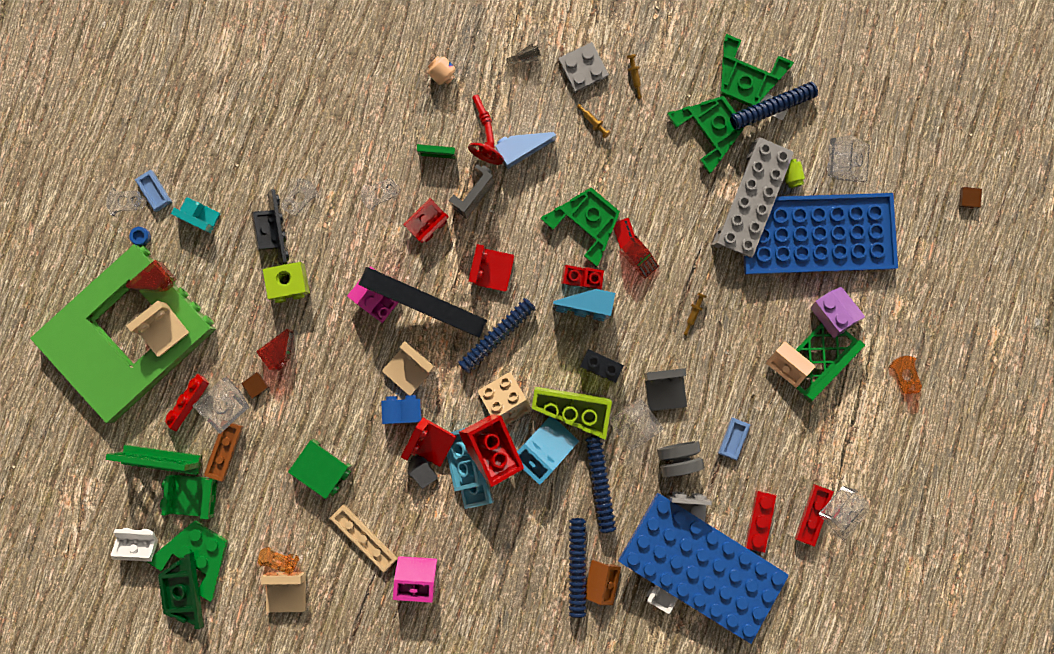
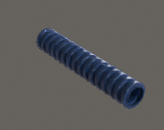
[730,82,818,130]
[458,298,536,374]
[585,436,617,533]
[569,518,586,618]

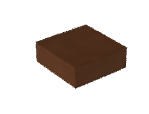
[959,187,982,209]
[241,372,269,399]

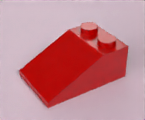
[459,414,524,487]

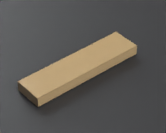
[329,504,398,574]

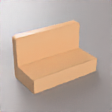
[766,342,815,388]

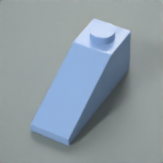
[495,132,556,169]

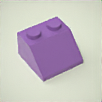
[810,287,865,338]

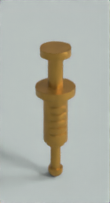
[627,54,642,99]
[577,104,611,139]
[683,293,707,336]

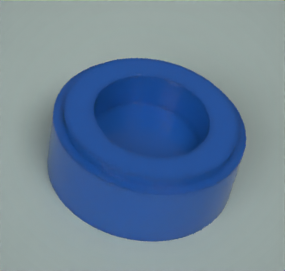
[129,227,151,246]

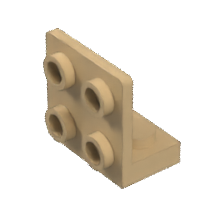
[126,301,189,357]
[382,341,436,395]
[478,372,533,426]
[261,572,306,613]

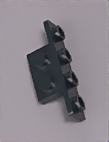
[251,189,289,266]

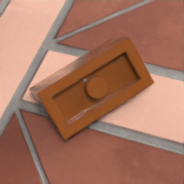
[584,560,621,605]

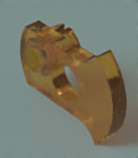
[888,356,922,394]
[257,547,299,574]

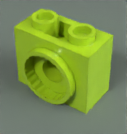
[262,262,310,303]

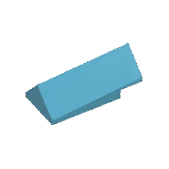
[447,428,494,509]

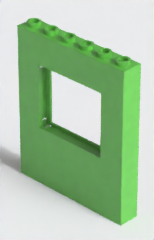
[30,244,216,423]

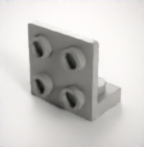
[667,492,712,522]

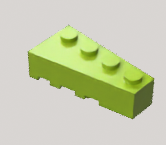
[531,387,612,440]

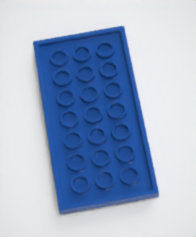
[743,193,898,275]
[618,493,789,644]

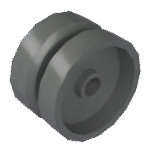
[657,441,705,477]

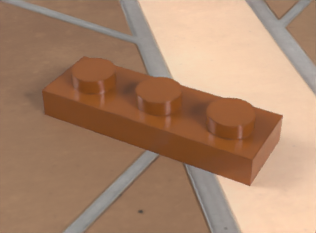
[204,420,244,482]

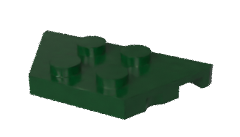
[158,552,204,630]

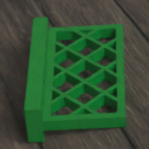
[785,323,865,403]
[105,445,202,475]

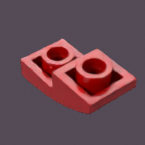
[561,265,604,290]

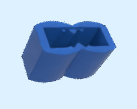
[381,395,422,424]

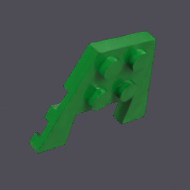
[720,34,794,107]
[666,96,746,174]
[540,187,620,267]
[147,521,228,602]

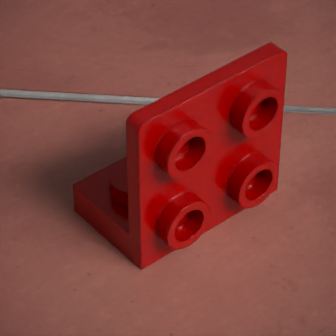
[468,244,515,292]
[401,417,456,467]

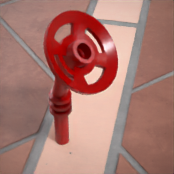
[468,94,504,165]

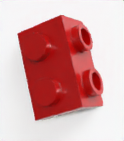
[403,198,449,243]

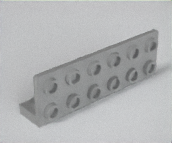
[711,137,794,257]

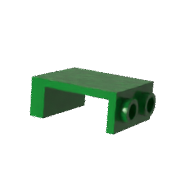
[288,439,352,499]
[160,475,218,519]

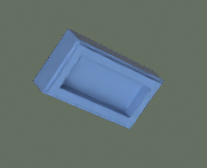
[135,170,172,212]
[718,417,750,461]

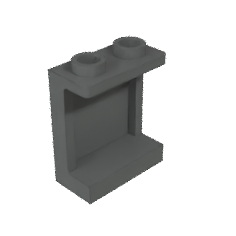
[449,164,494,219]

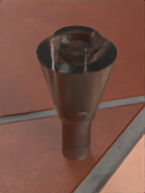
[506,42,541,66]

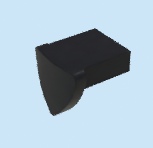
[408,456,438,489]

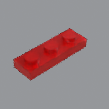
[165,373,210,432]
[794,484,834,547]
[745,490,777,553]

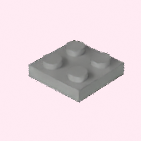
[558,42,609,93]

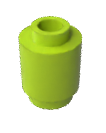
[785,159,805,188]

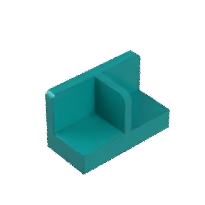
[171,197,220,234]

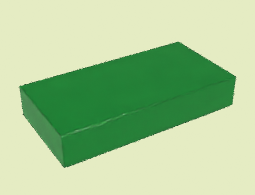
[417,144,457,159]

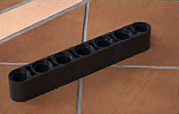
[358,267,488,338]

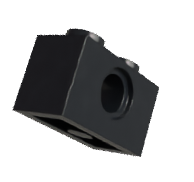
[580,349,624,383]

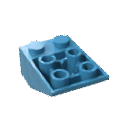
[552,289,616,321]
[517,416,579,485]

